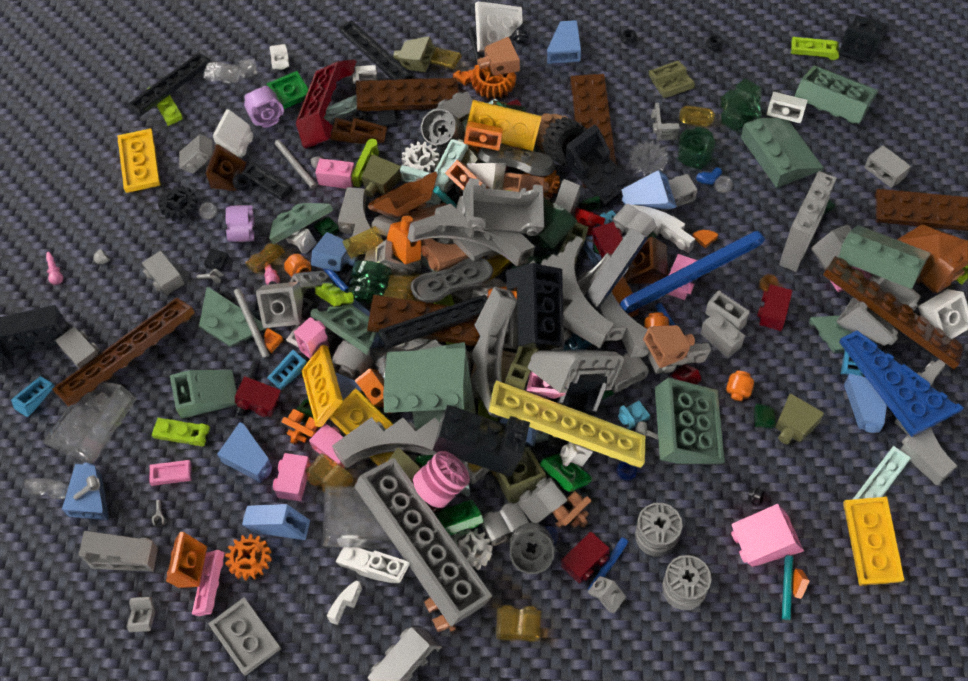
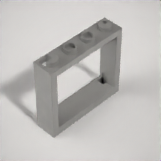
[779,171,836,272]

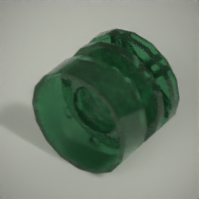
[348,260,392,304]

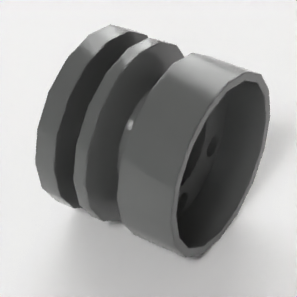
[421,108,465,151]
[510,523,554,574]

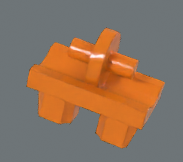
[281,409,319,445]

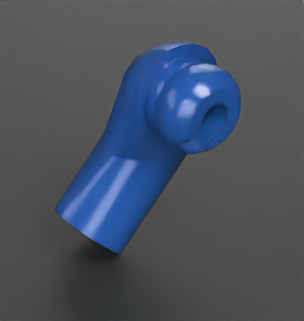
[696,167,722,184]

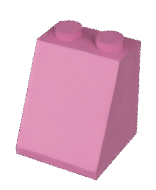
[731,504,804,567]

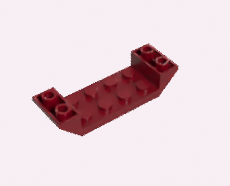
[296,59,357,148]

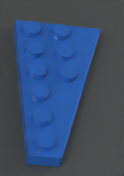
[839,330,964,437]

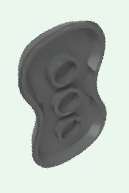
[478,144,555,176]
[411,258,493,303]

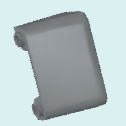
[463,178,544,236]
[836,274,921,346]
[528,349,624,393]

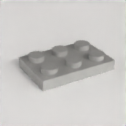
[208,598,281,676]

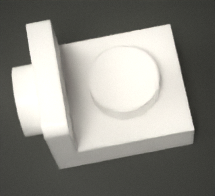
[561,442,593,466]

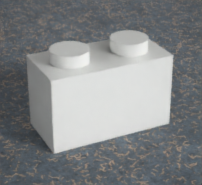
[766,92,808,123]

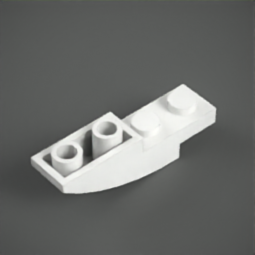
[632,205,695,253]
[336,544,410,583]

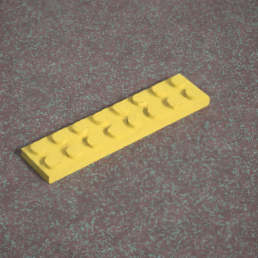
[488,380,646,468]

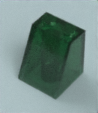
[528,198,578,249]

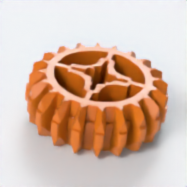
[471,65,516,99]

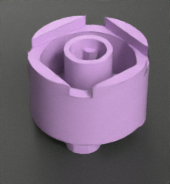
[244,86,284,128]
[226,205,255,242]

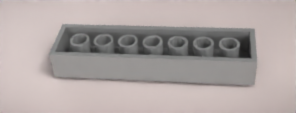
[355,458,492,627]

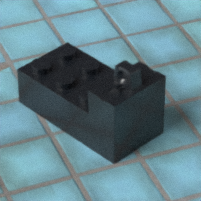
[506,263,564,350]
[0,305,69,372]
[433,405,530,477]

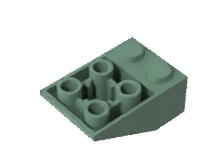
[170,370,237,419]

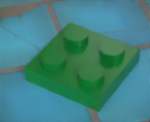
[267,71,309,109]
[540,453,593,492]
[435,499,484,536]

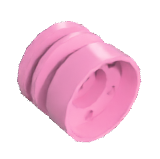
[413,451,470,508]

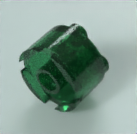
[677,127,716,170]

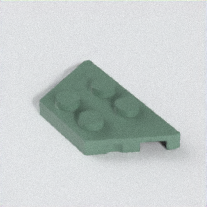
[270,203,333,245]
[199,287,267,348]
[311,304,377,355]
[809,316,876,353]

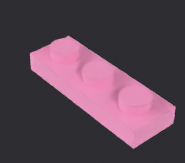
[192,550,224,616]

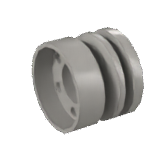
[635,503,682,557]
[662,555,712,610]

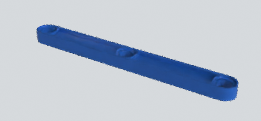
[619,231,765,314]

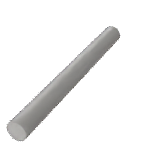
[275,140,317,189]
[234,288,270,359]

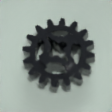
[158,185,198,221]

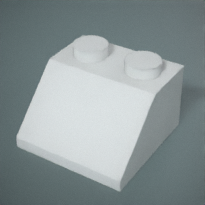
[213,109,253,159]
[918,289,968,339]

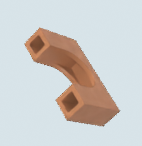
[408,203,469,272]

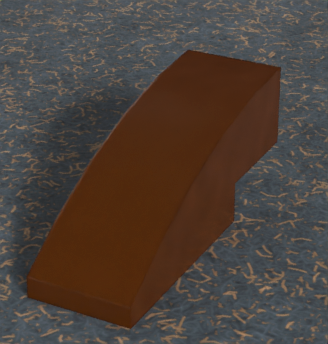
[330,118,387,144]

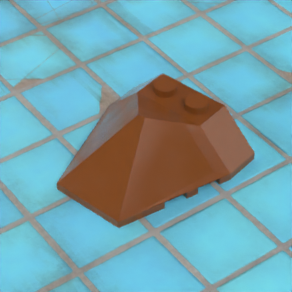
[368,171,438,219]
[897,224,968,293]

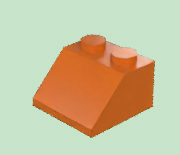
[166,532,207,588]

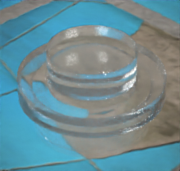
[714,176,733,193]
[199,202,217,220]

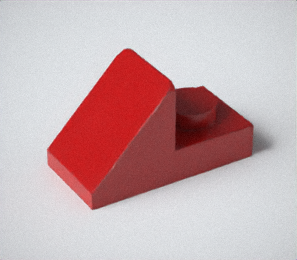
[575,207,606,235]

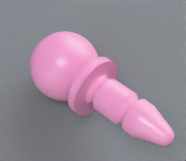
[46,252,63,285]
[264,261,280,285]

